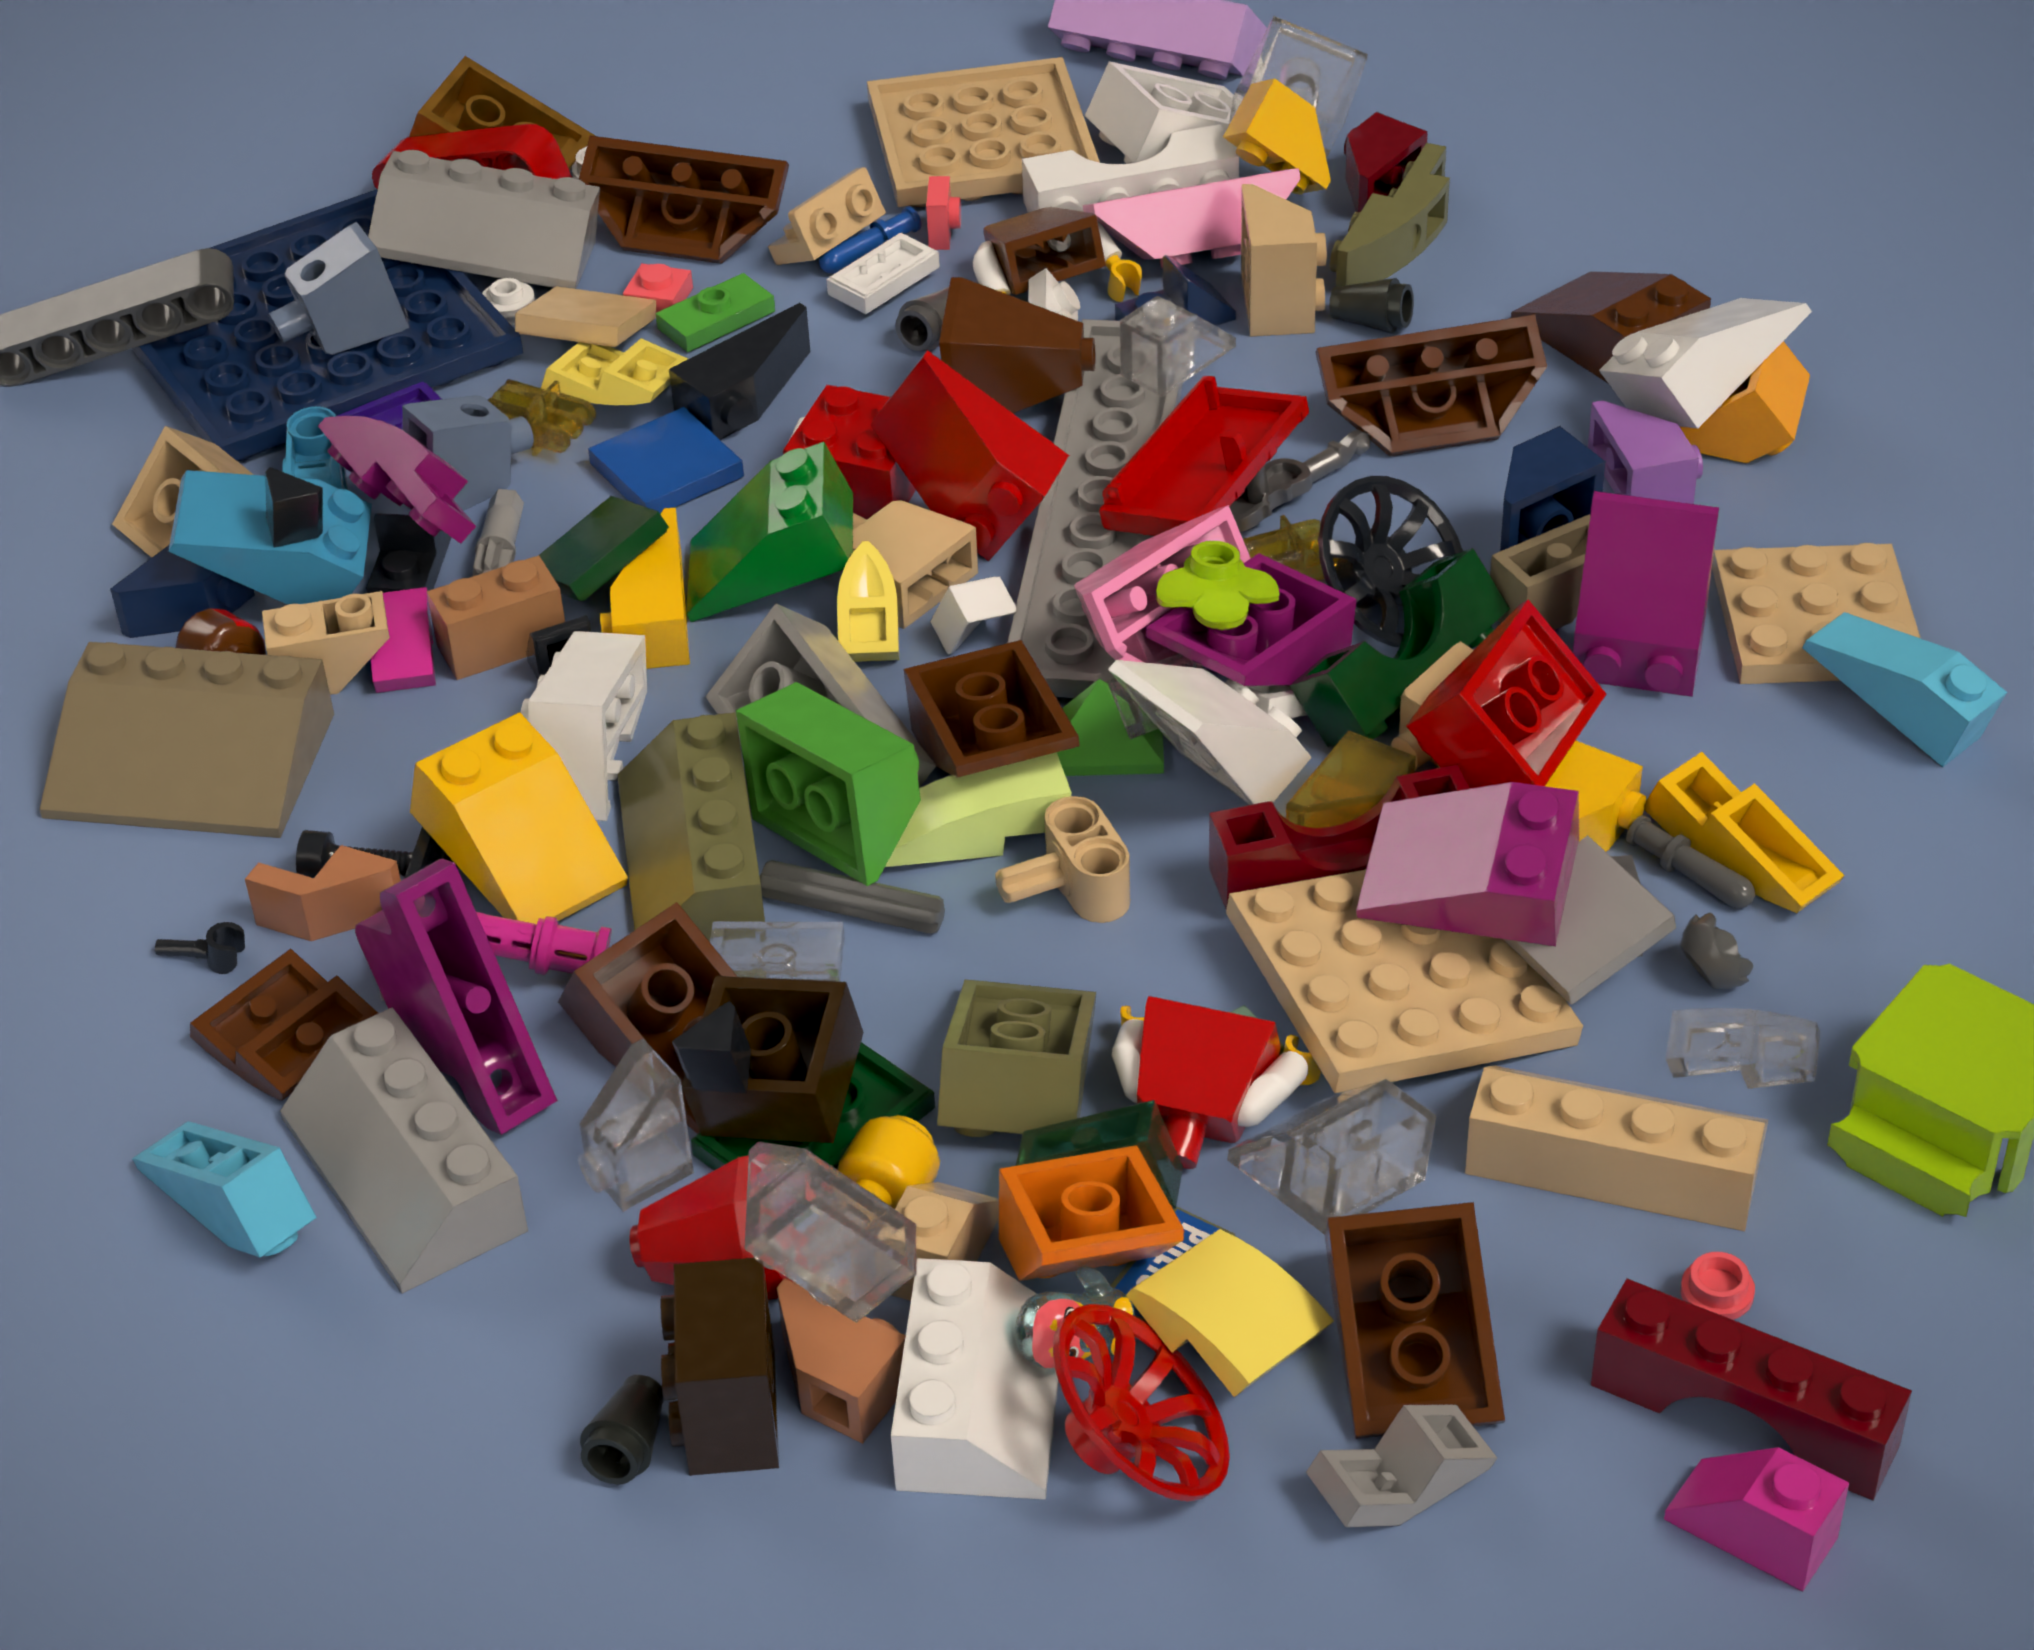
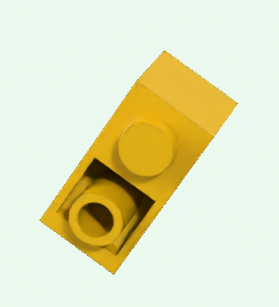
[1223,78,1331,195]

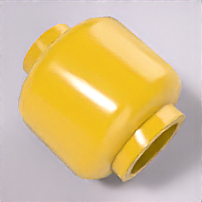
[837,1115,940,1219]

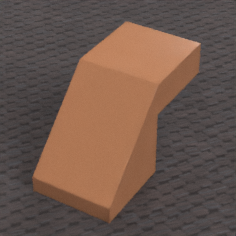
[245,845,401,941]

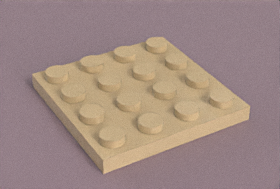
[867,57,1100,207]
[1226,870,1583,1093]

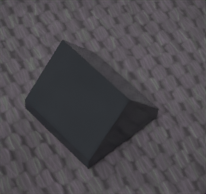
[265,467,323,548]
[672,1001,751,1094]

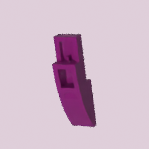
[318,416,476,544]

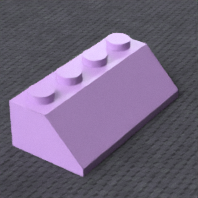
[1048,0,1271,79]

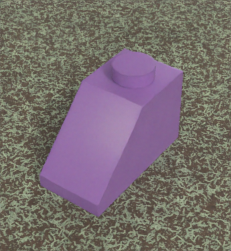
[1588,400,1703,504]

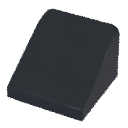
[526,615,591,679]

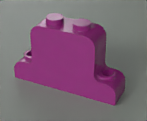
[355,859,558,1135]

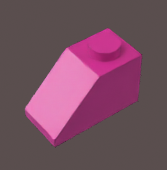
[1664,1447,1849,1592]

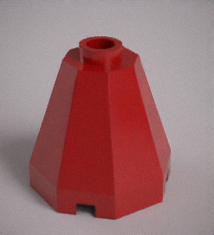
[629,1149,810,1300]

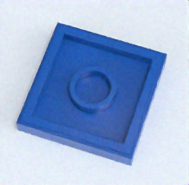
[588,407,744,514]

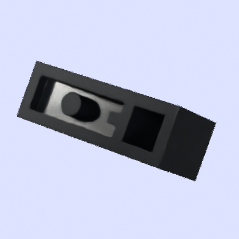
[669,303,811,440]

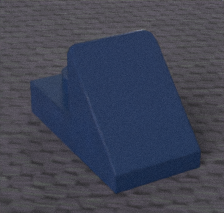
[1115,255,1236,334]

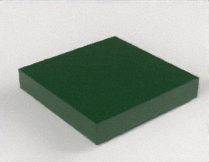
[539,496,669,601]

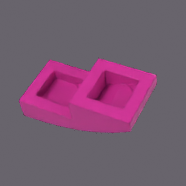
[371,587,436,693]

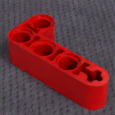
[372,124,573,189]

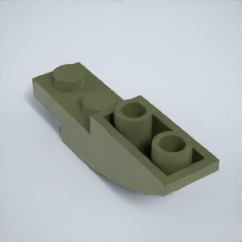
[1330,143,1450,287]

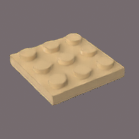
[1712,543,1920,684]

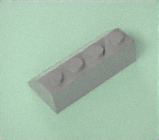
[368,150,600,289]
[706,603,936,788]
[280,1007,528,1294]

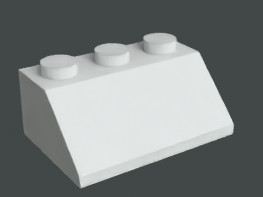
[891,1258,1059,1499]

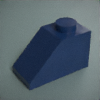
[110,545,255,638]

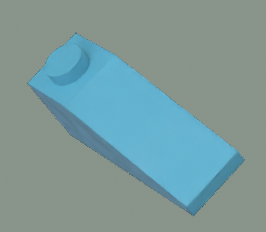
[1802,612,2007,767]
[132,1121,317,1257]

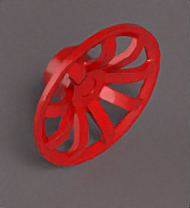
[1053,1304,1230,1502]

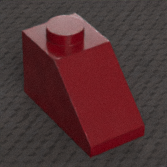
[1344,112,1428,212]

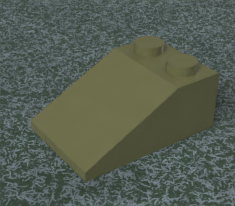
[937,979,1096,1144]

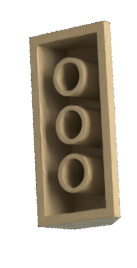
[1465,1065,1768,1231]

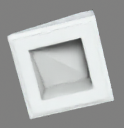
[930,577,1016,654]

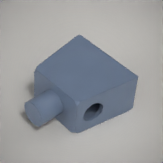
[268,222,409,355]
[402,395,534,511]

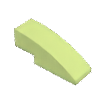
[885,752,1072,867]

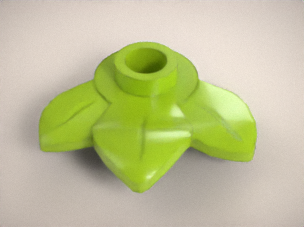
[1156,541,1279,630]

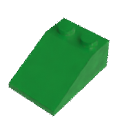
[686,442,853,622]

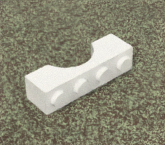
[1022,124,1239,213]

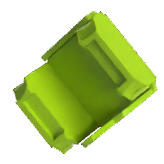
[1827,963,2034,1217]

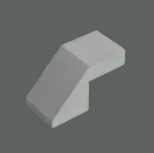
[1306,1405,1497,1527]

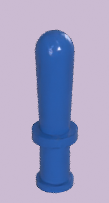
[819,206,922,274]

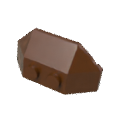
[579,135,789,264]
[1315,314,1547,456]

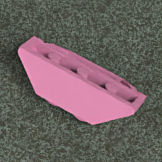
[1083,168,1301,268]
[1074,505,1251,667]

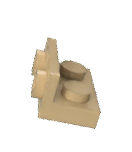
[768,167,886,265]

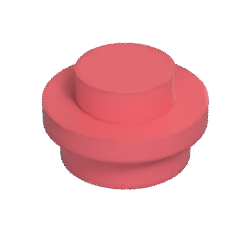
[1680,1252,1755,1320]

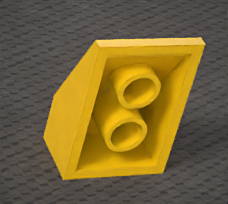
[410,712,628,924]

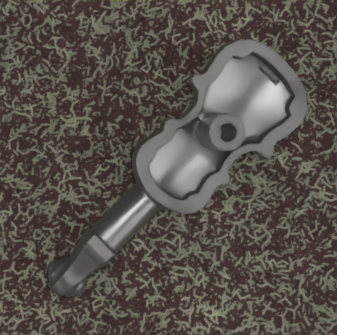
[1230,429,1370,532]

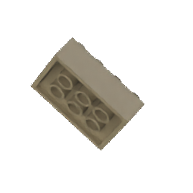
[40,642,334,838]

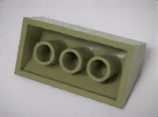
[617,712,767,947]

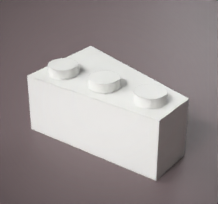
[521,631,647,821]

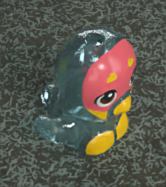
[1015,1266,1134,1369]

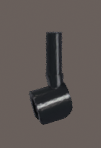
[155,922,245,974]

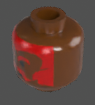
[175,608,266,655]

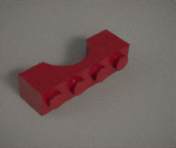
[1209,764,1470,910]
[1591,1278,1912,1501]

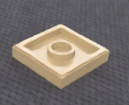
[515,286,656,347]

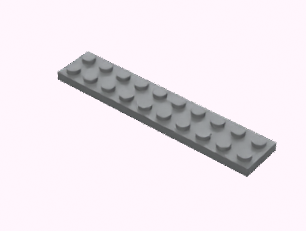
[1007,319,1191,698]

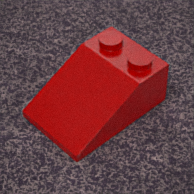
[870,350,1070,561]
[1406,599,1607,789]

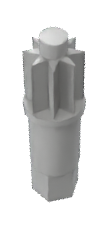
[472,489,524,577]

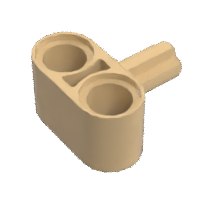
[995,796,1130,923]

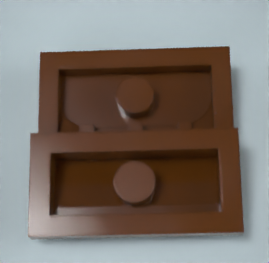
[190,948,378,1101]

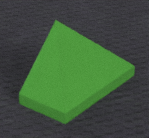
[1057,678,1164,776]

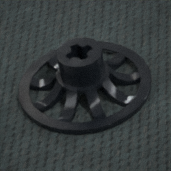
[1318,476,1463,647]

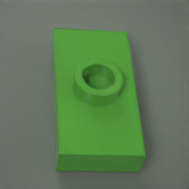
[655,273,775,352]

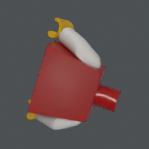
[1112,996,1321,1169]

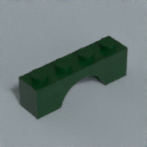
[1290,548,1510,747]

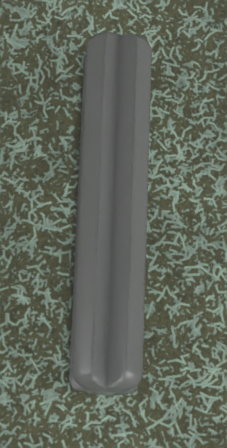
[760,860,945,934]

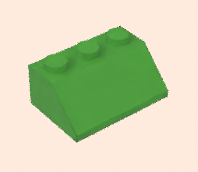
[736,682,921,886]

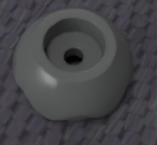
[1680,912,1754,989]

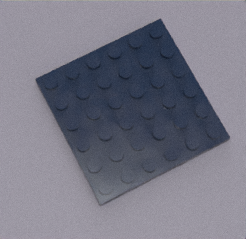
[132,189,523,461]

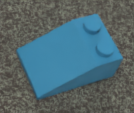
[168,470,372,605]

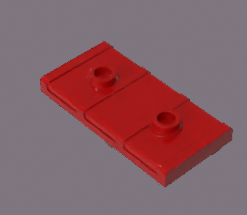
[1099,376,1309,536]

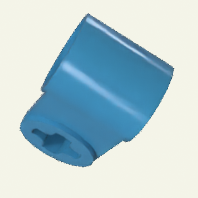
[283,406,348,490]

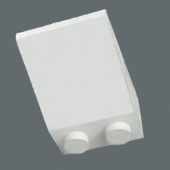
[1085,61,1241,164]
[1599,298,1812,429]
[1108,660,1312,805]

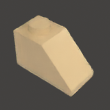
[880,1182,999,1301]

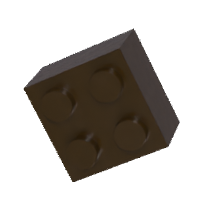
[681,976,864,1143]
[660,1257,779,1476]

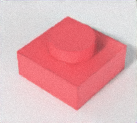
[926,176,961,250]
[623,263,693,313]

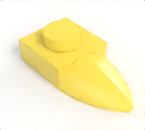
[837,541,900,662]

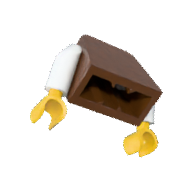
[973,207,1142,302]

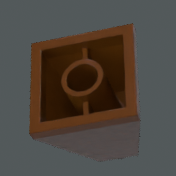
[939,277,1096,413]

